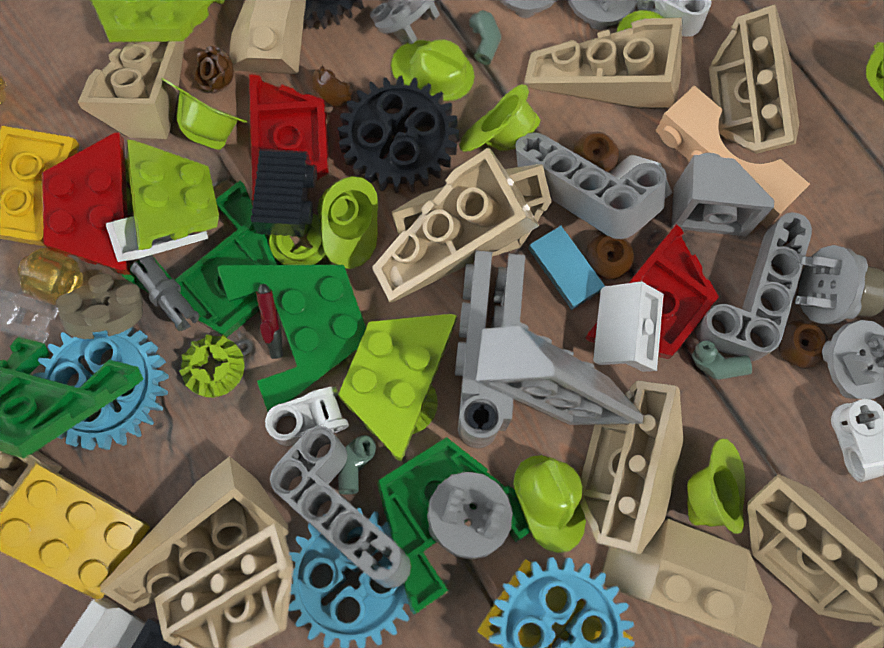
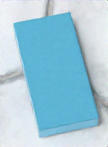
[529,226,605,310]

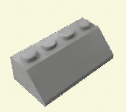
[476,321,643,425]

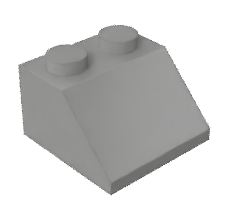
[671,153,774,236]

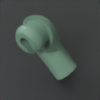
[469,10,502,65]
[692,341,752,380]
[338,435,376,495]

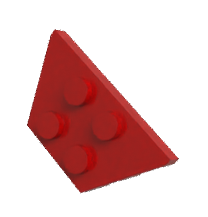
[249,74,329,201]
[42,132,131,275]
[585,224,719,359]

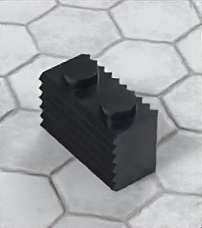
[251,149,317,237]

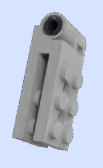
[455,250,525,449]

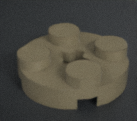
[56,274,144,339]

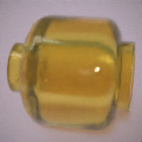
[17,248,83,305]

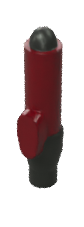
[256,284,283,359]

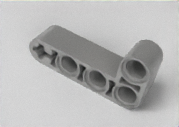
[515,133,667,239]
[695,212,812,361]
[270,426,411,588]

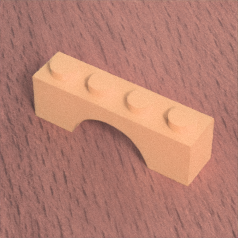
[656,85,810,228]

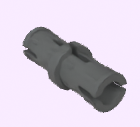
[131,255,200,331]

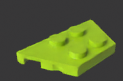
[90,0,225,42]
[126,139,219,250]
[338,314,457,461]

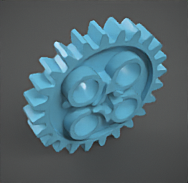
[33,327,169,451]
[288,508,410,648]
[489,558,635,648]

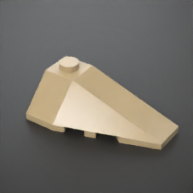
[78,40,185,139]
[100,456,290,611]

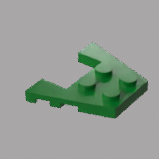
[121,180,277,338]
[217,265,366,412]
[0,337,143,459]
[377,437,530,615]

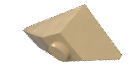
[229,0,306,74]
[524,18,682,108]
[372,147,539,302]

